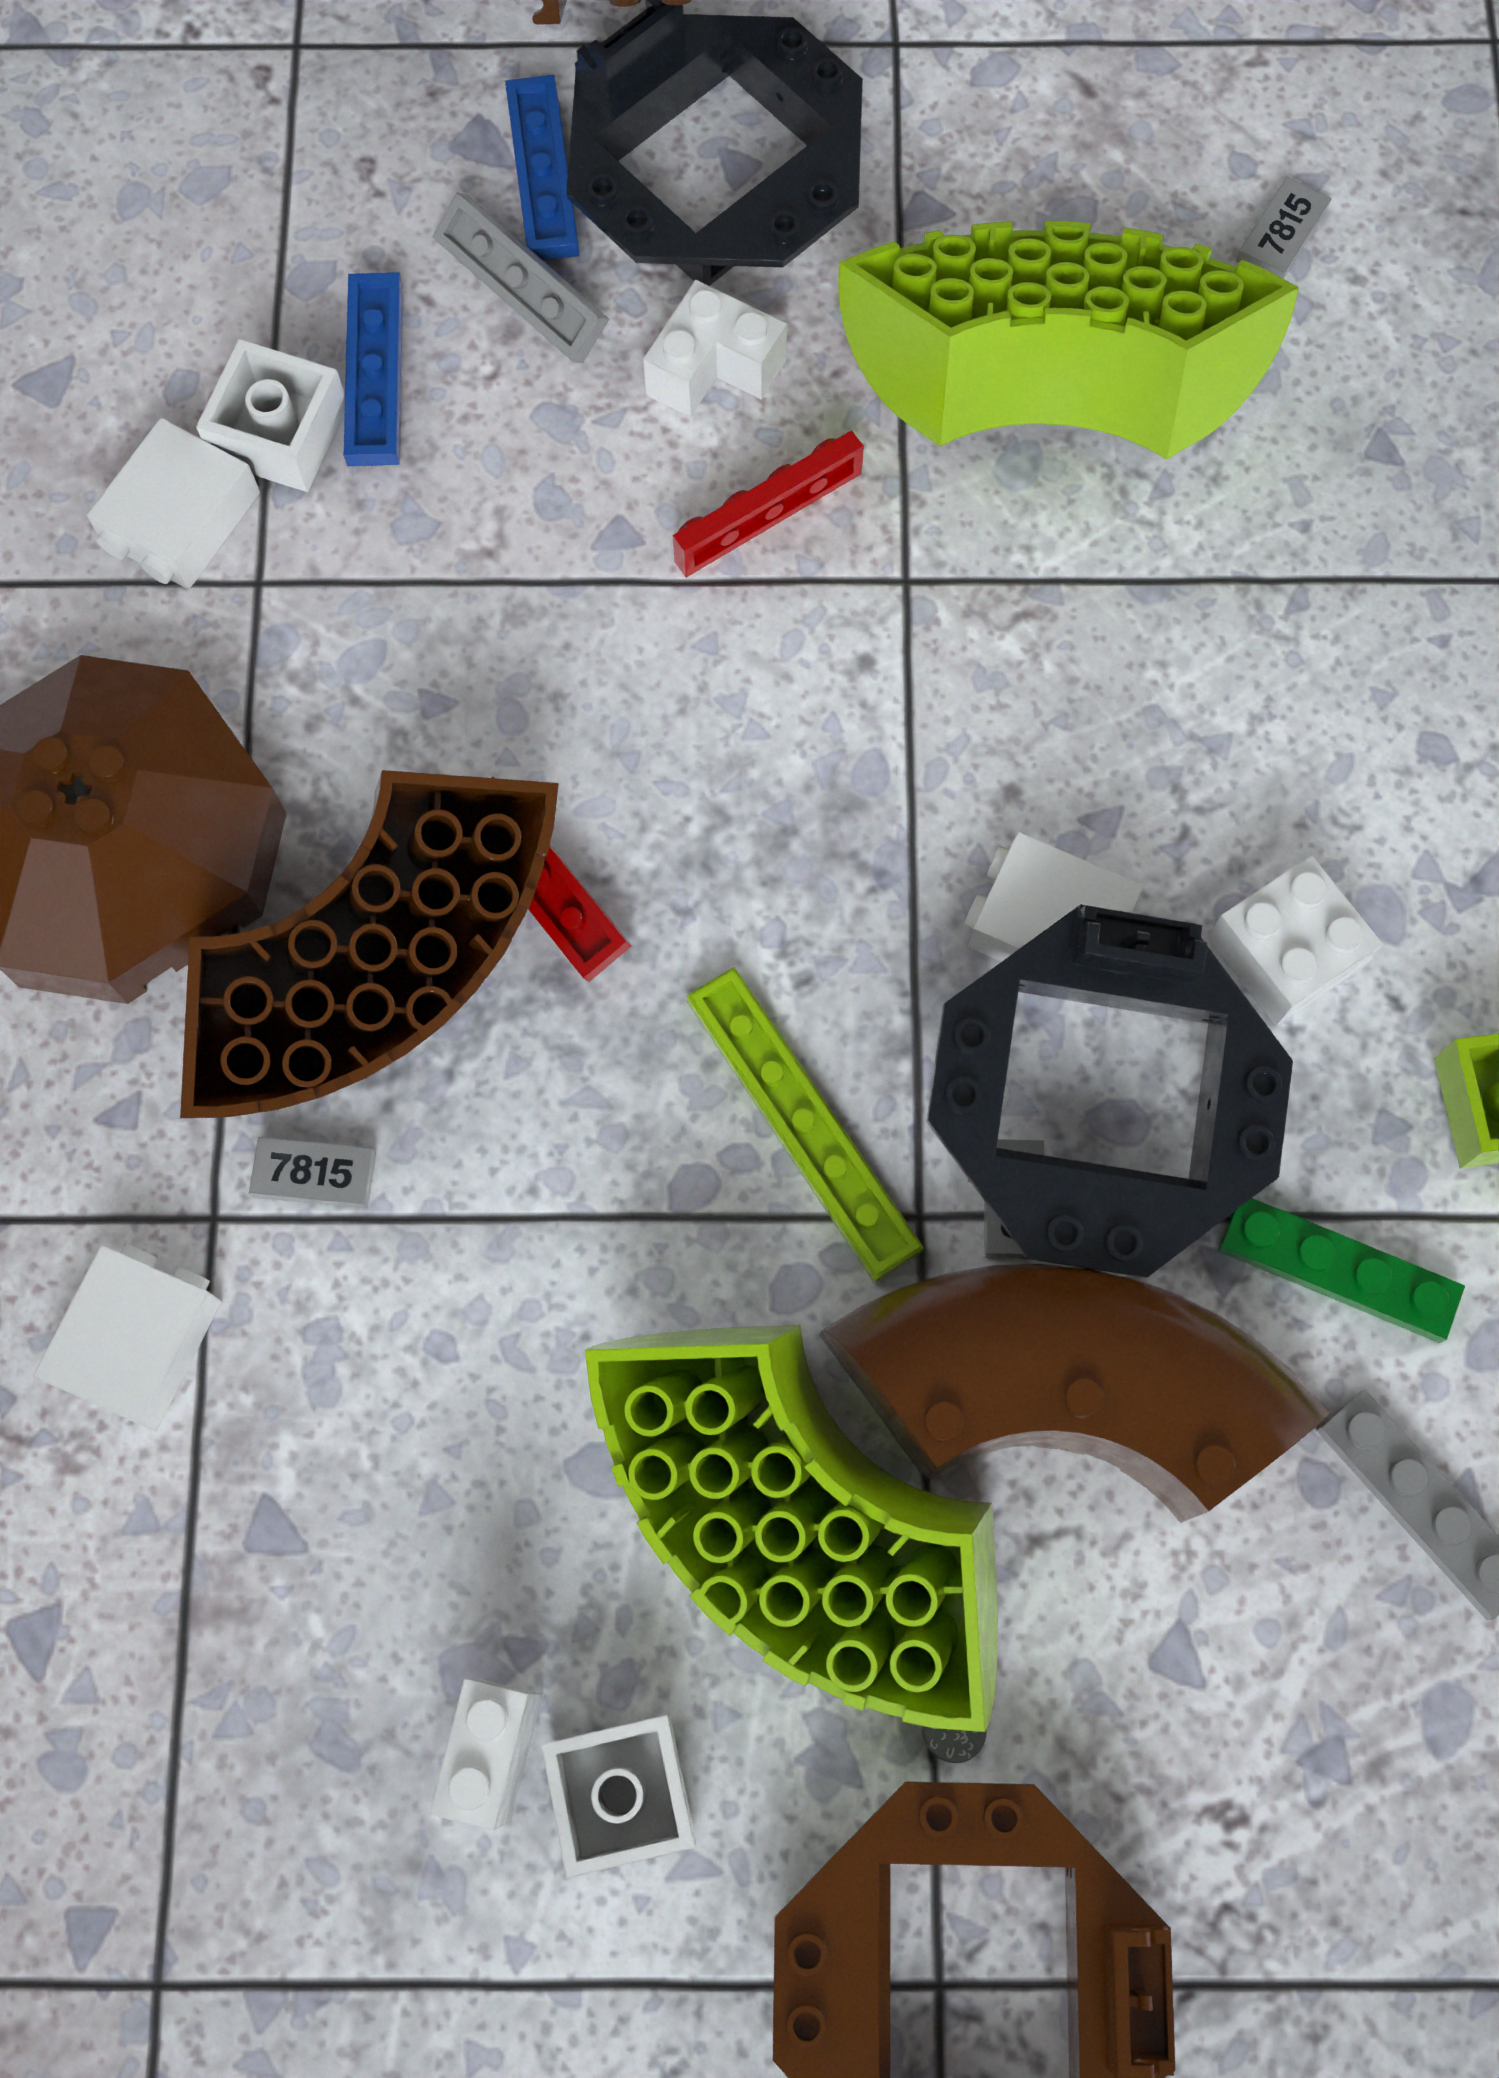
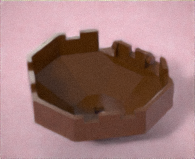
[0,655,287,1004]

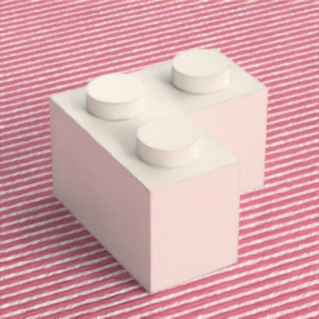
[643,280,787,417]

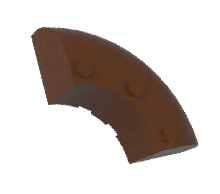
[180,770,559,1119]
[820,1264,1330,1523]

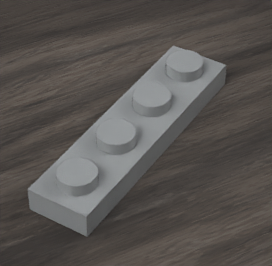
[432,192,610,363]
[1316,1389,1499,1620]

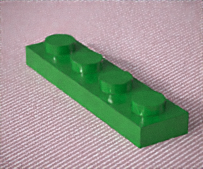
[1217,1198,1465,1343]

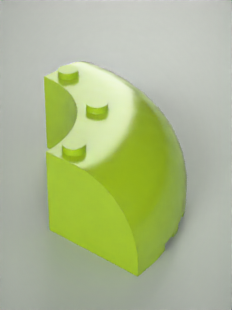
[838,221,1299,460]
[585,1325,998,1732]

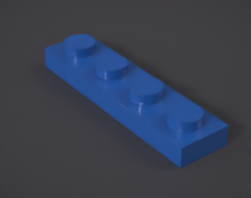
[505,74,579,261]
[343,272,403,467]

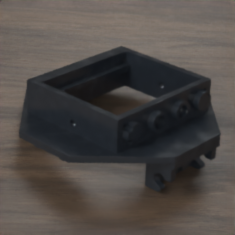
[566,0,863,286]
[926,904,1293,1278]

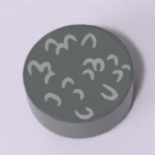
[922,1726,987,1763]

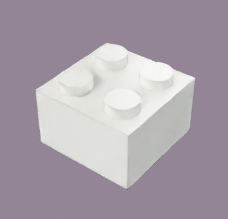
[196,339,345,492]
[1208,855,1383,1027]
[541,1714,696,1879]

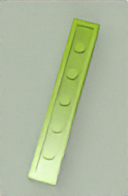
[686,967,924,1283]

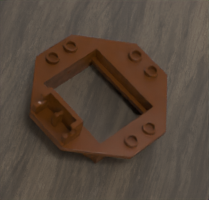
[773,1781,1176,2078]

